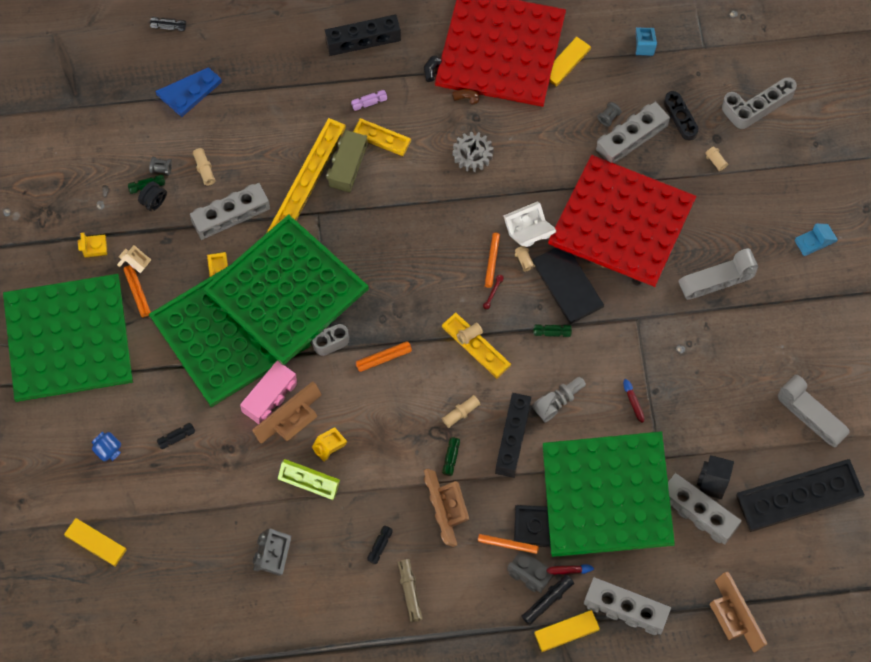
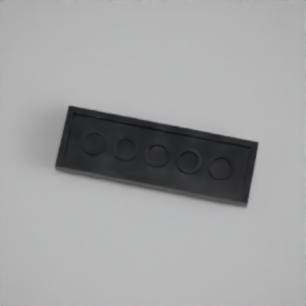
[736,459,865,532]

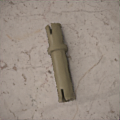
[398,559,423,622]

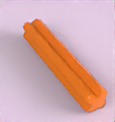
[124,265,151,318]
[356,341,412,372]

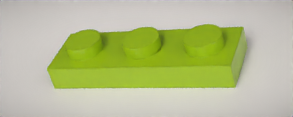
[278,459,340,500]

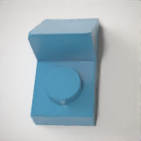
[635,27,657,56]
[795,223,838,256]

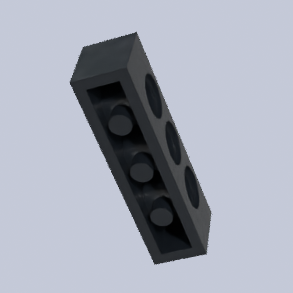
[324,14,401,56]
[495,392,532,478]

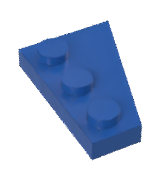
[155,67,222,117]

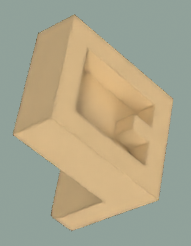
[117,245,151,273]

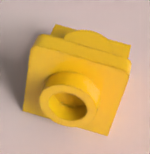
[78,233,107,257]
[312,427,347,461]

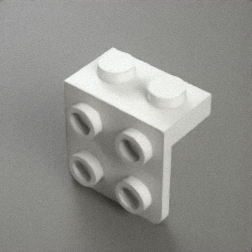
[503,201,556,247]

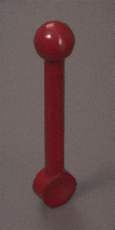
[483,275,504,310]

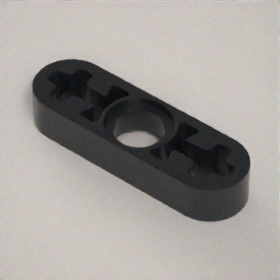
[664,91,698,141]

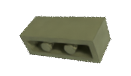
[326,130,368,193]

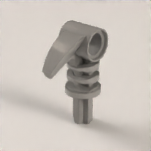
[532,377,586,422]

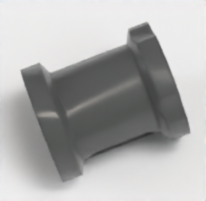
[597,102,622,127]
[149,156,172,176]

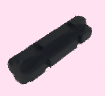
[150,17,186,31]
[157,423,195,449]
[367,526,393,564]

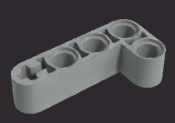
[722,78,797,129]
[678,248,758,300]
[311,324,349,356]
[778,374,850,447]

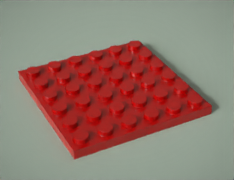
[435,0,566,107]
[548,154,697,287]

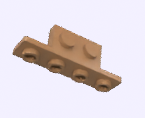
[252,382,321,443]
[424,469,470,547]
[710,572,767,653]

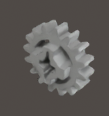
[453,132,494,172]

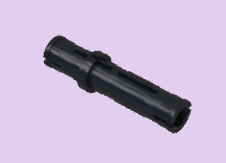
[521,574,575,625]

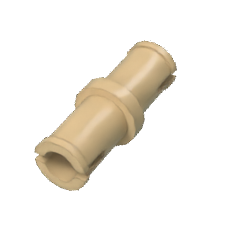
[193,148,216,186]
[442,395,481,428]

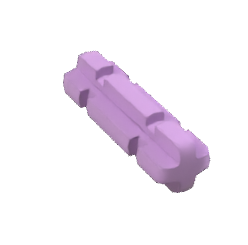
[351,90,387,111]

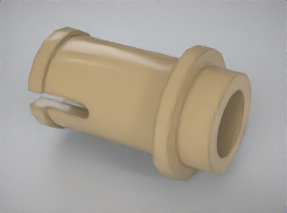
[706,147,728,171]
[515,246,535,272]
[457,322,483,344]

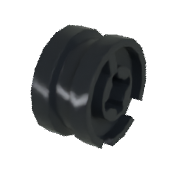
[138,181,167,212]

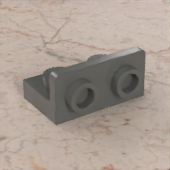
[253,528,292,576]
[507,551,554,593]

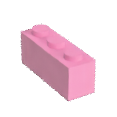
[240,361,297,424]

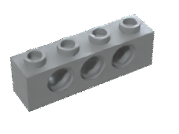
[596,101,670,164]
[190,183,270,240]
[668,473,742,545]
[584,577,671,635]

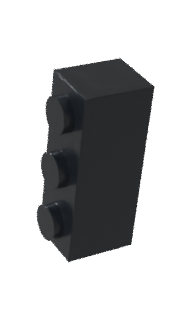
[697,455,734,499]

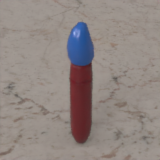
[623,379,645,423]
[546,564,594,575]

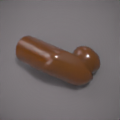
[452,89,479,104]

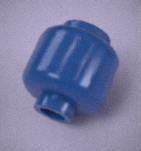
[91,432,121,461]

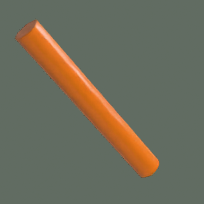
[485,233,500,288]
[478,534,539,554]

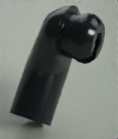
[424,56,442,82]

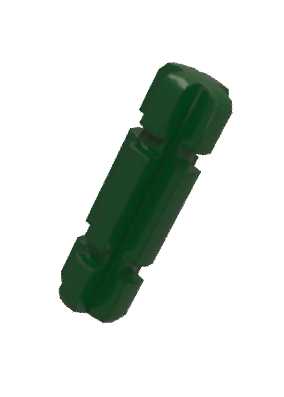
[128,175,165,194]
[533,324,572,337]
[442,437,460,476]

